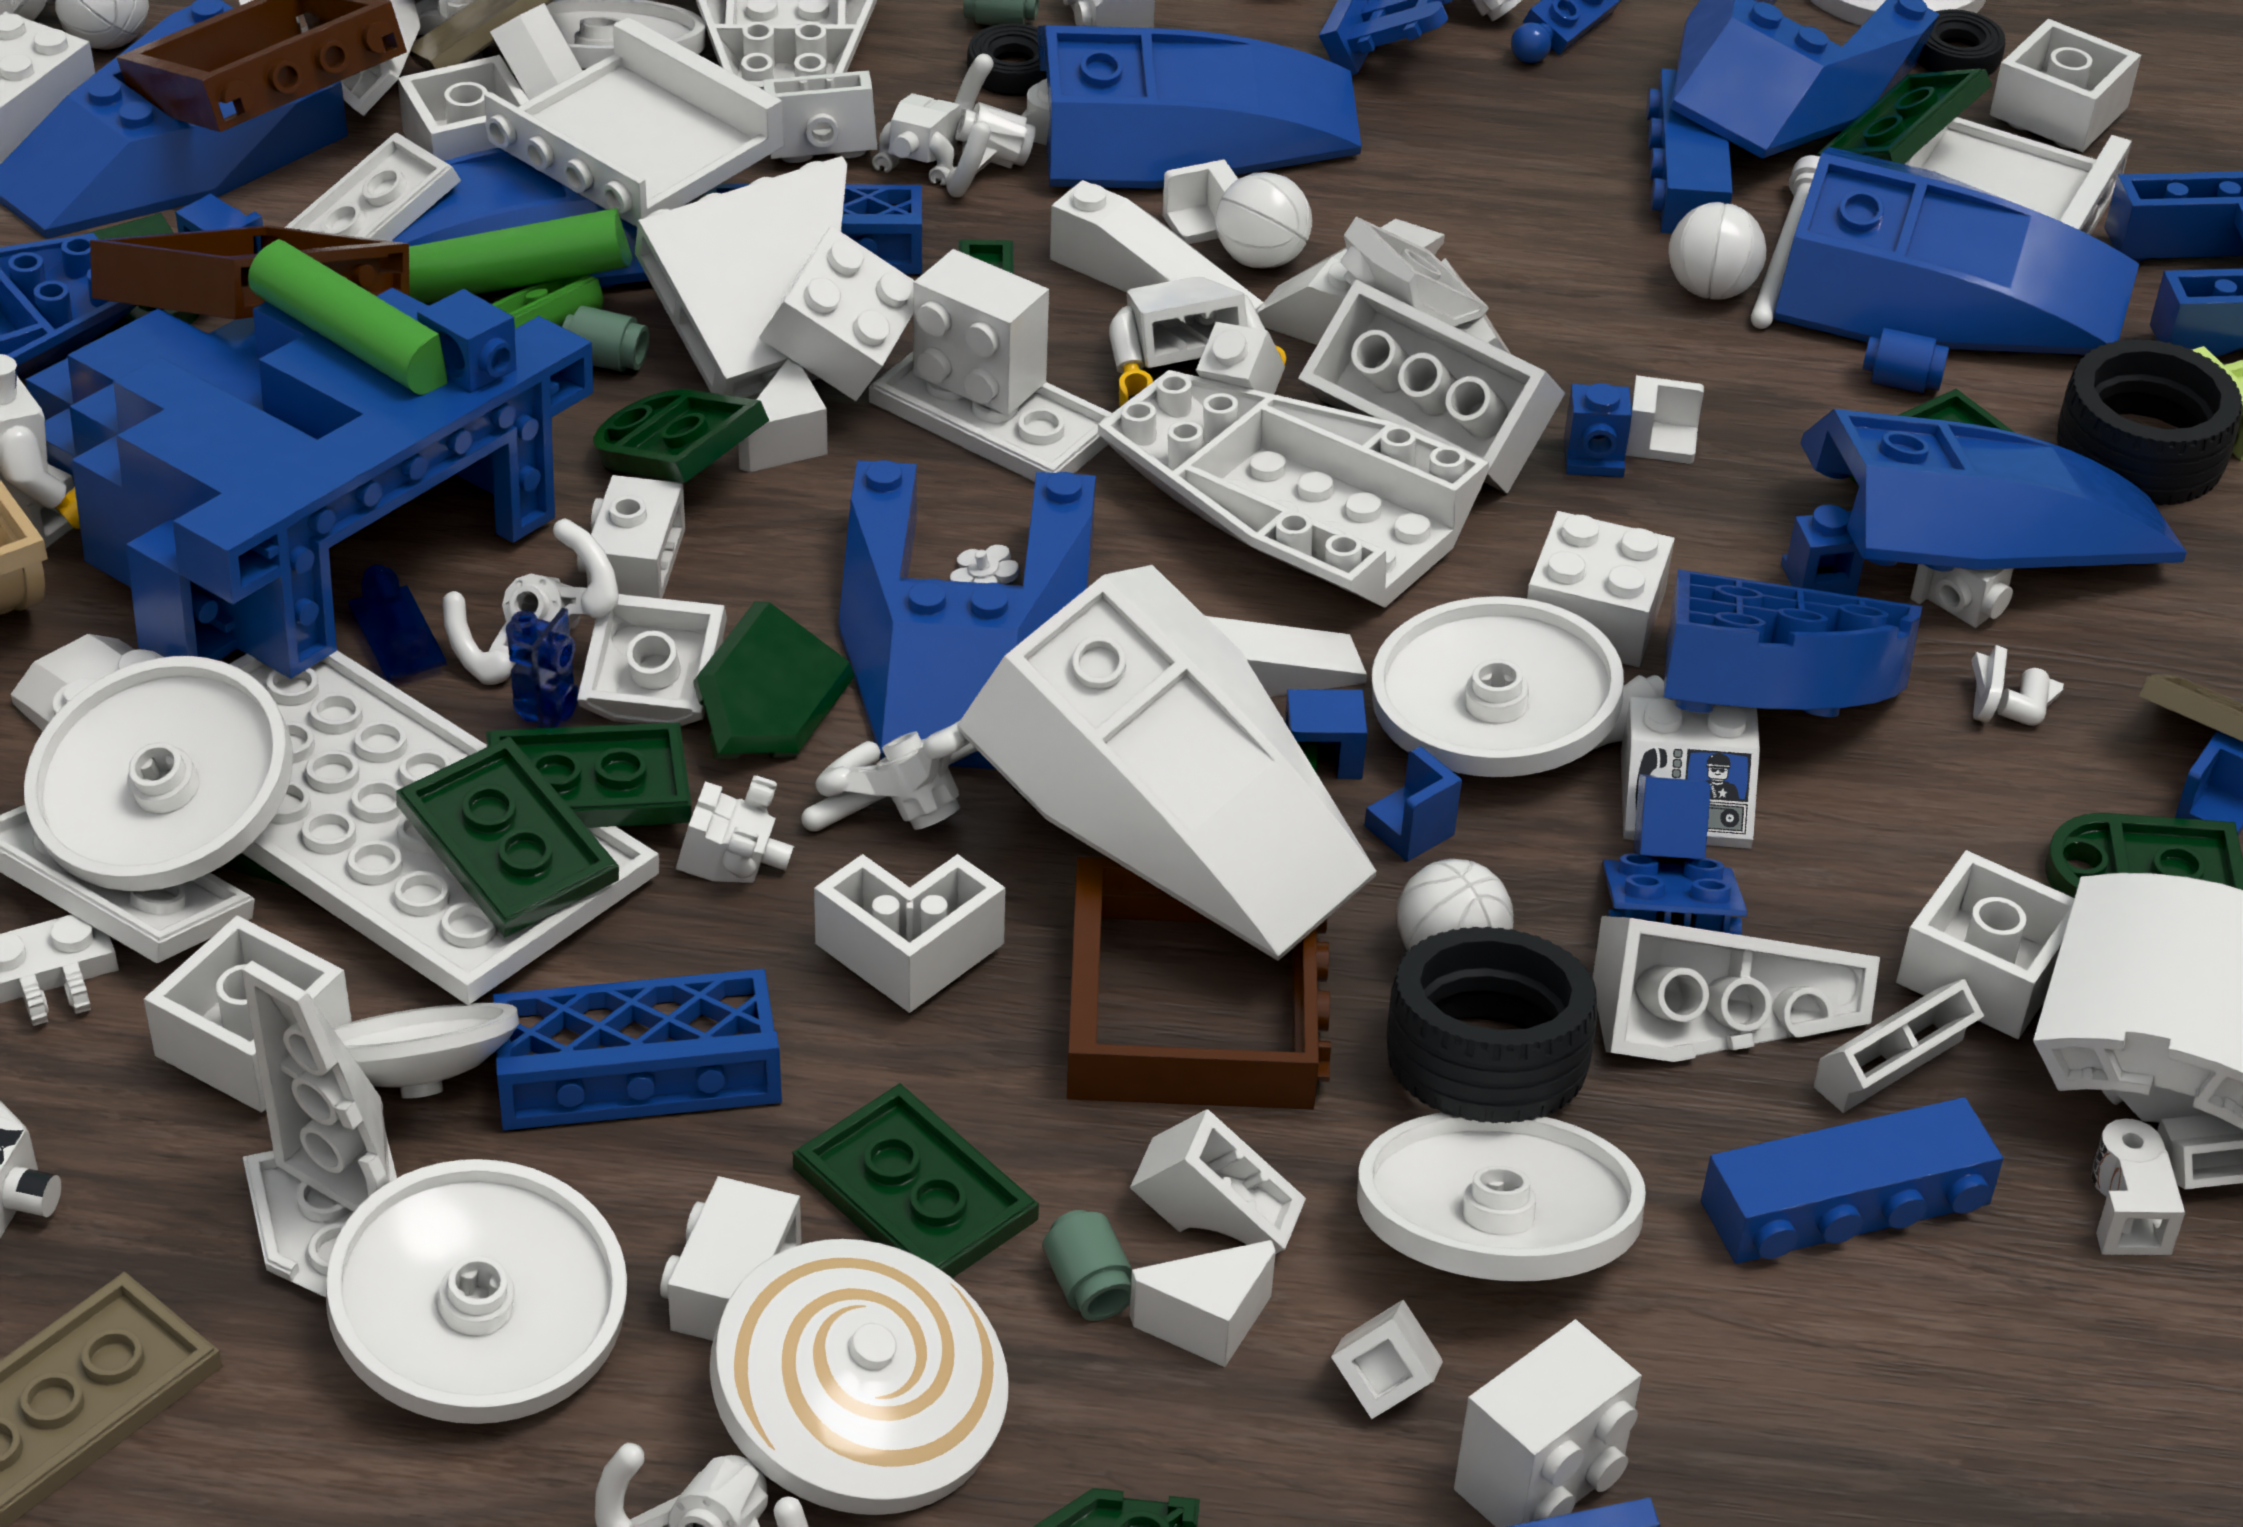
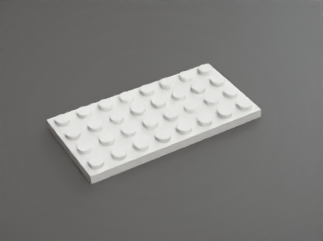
[230,650,659,1005]

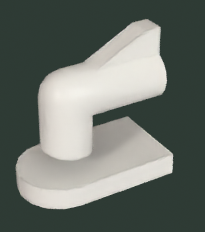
[1971,645,2064,726]

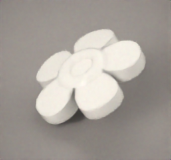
[950,545,1020,584]

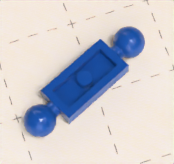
[1511,0,1621,64]

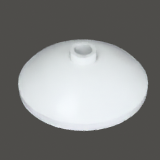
[333,1003,519,1098]

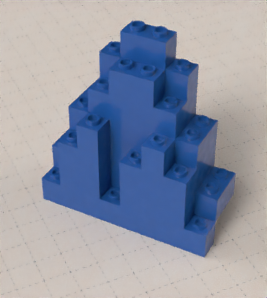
[26,288,593,679]

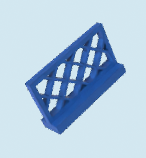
[705,184,922,274]
[493,969,782,1130]

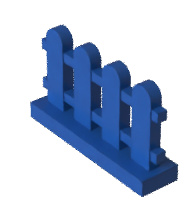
[1319,0,1453,75]

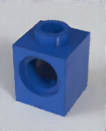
[417,289,517,393]

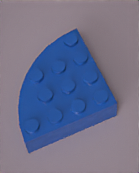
[1664,569,1923,717]

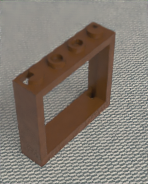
[116,0,407,132]
[90,225,410,320]
[1067,857,1331,1110]

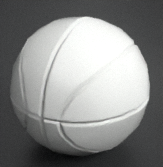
[55,0,149,50]
[1215,172,1312,269]
[1668,202,1767,300]
[1396,858,1514,951]

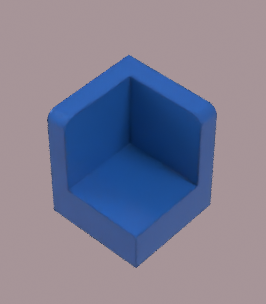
[1284,689,1367,779]
[2175,730,2243,836]
[1364,746,1462,862]
[1633,774,1711,859]

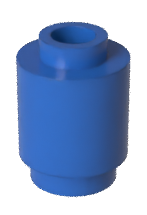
[1862,328,1950,394]

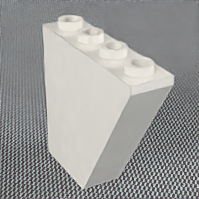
[635,156,847,400]

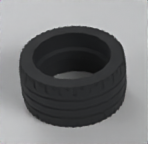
[2057,339,2242,505]
[1386,927,1597,1123]

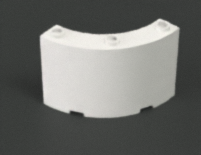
[2033,873,2243,1130]

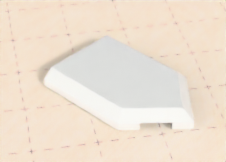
[243,1135,397,1297]

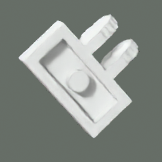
[0,914,119,1026]

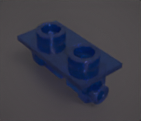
[348,565,447,681]
[506,607,579,728]

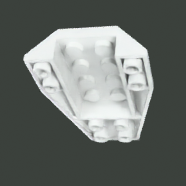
[696,0,877,90]
[1098,370,1489,608]
[957,565,1376,961]

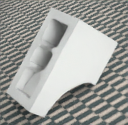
[1130,1109,1306,1254]

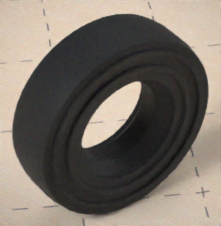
[1917,9,2005,75]
[967,23,1047,95]

